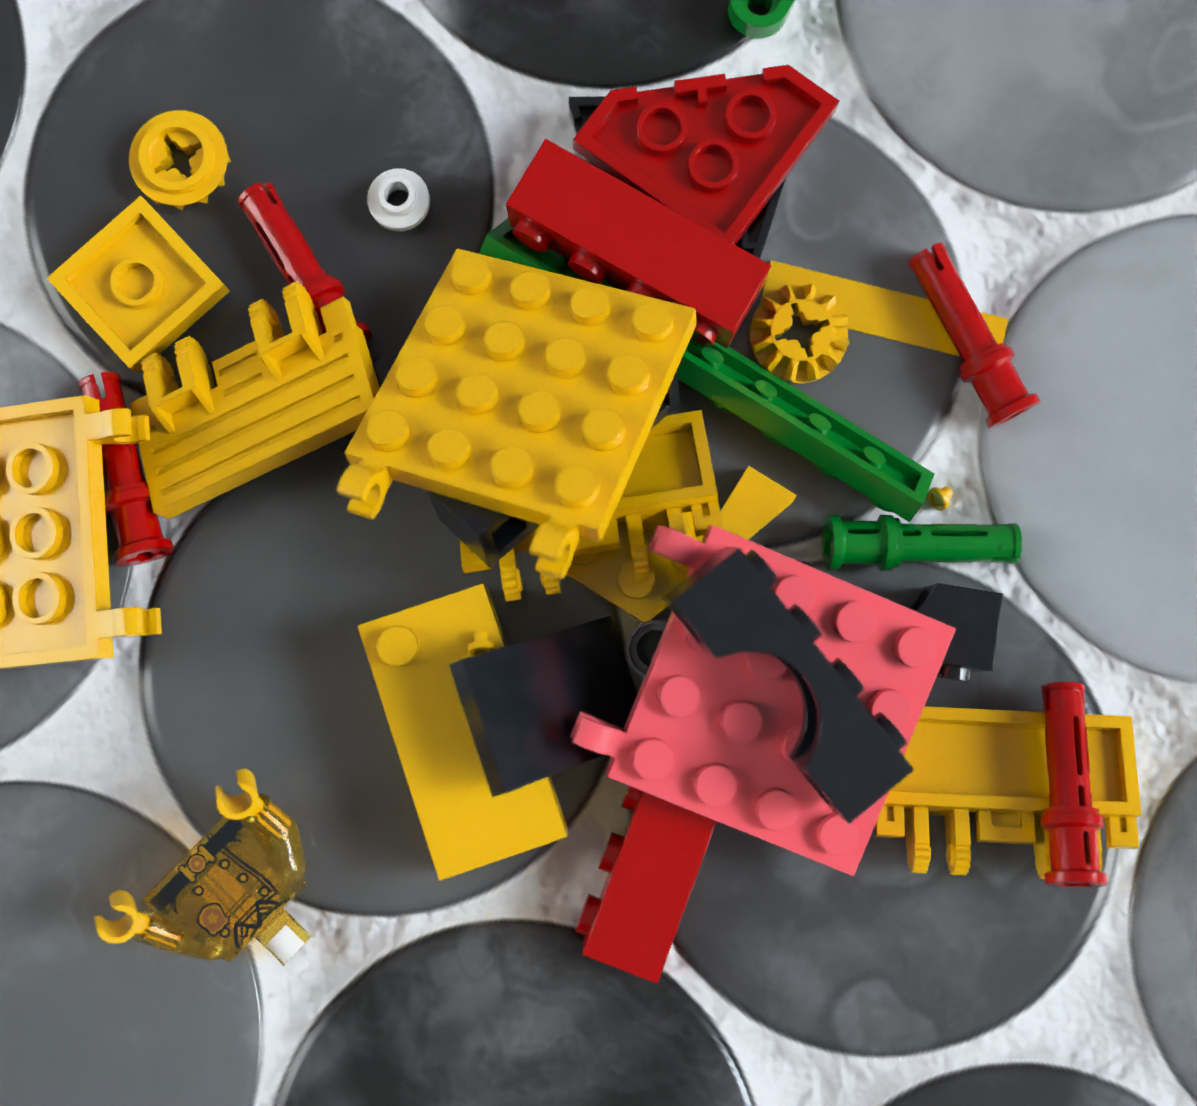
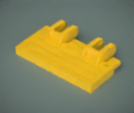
[130,281,380,519]
[458,410,723,602]
[874,706,1142,879]

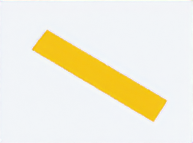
[760,260,1008,356]

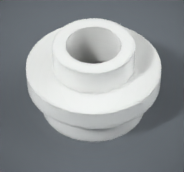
[367,168,430,231]

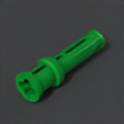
[822,514,1022,571]

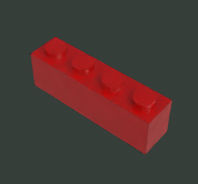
[506,138,772,348]
[575,785,717,984]

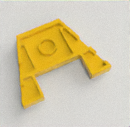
[565,466,797,623]

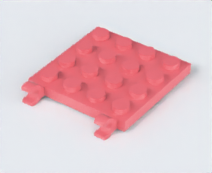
[570,525,956,876]

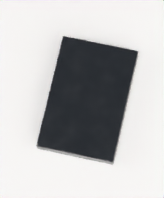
[449,616,637,797]

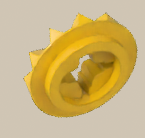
[129,110,231,211]
[750,283,850,383]

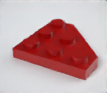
[573,65,840,245]

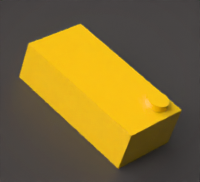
[357,583,568,881]

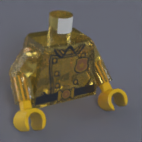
[94,769,312,966]

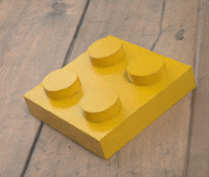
[47,195,230,374]

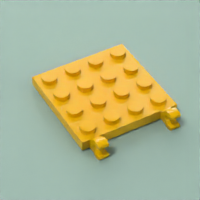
[337,248,697,579]
[0,395,162,670]

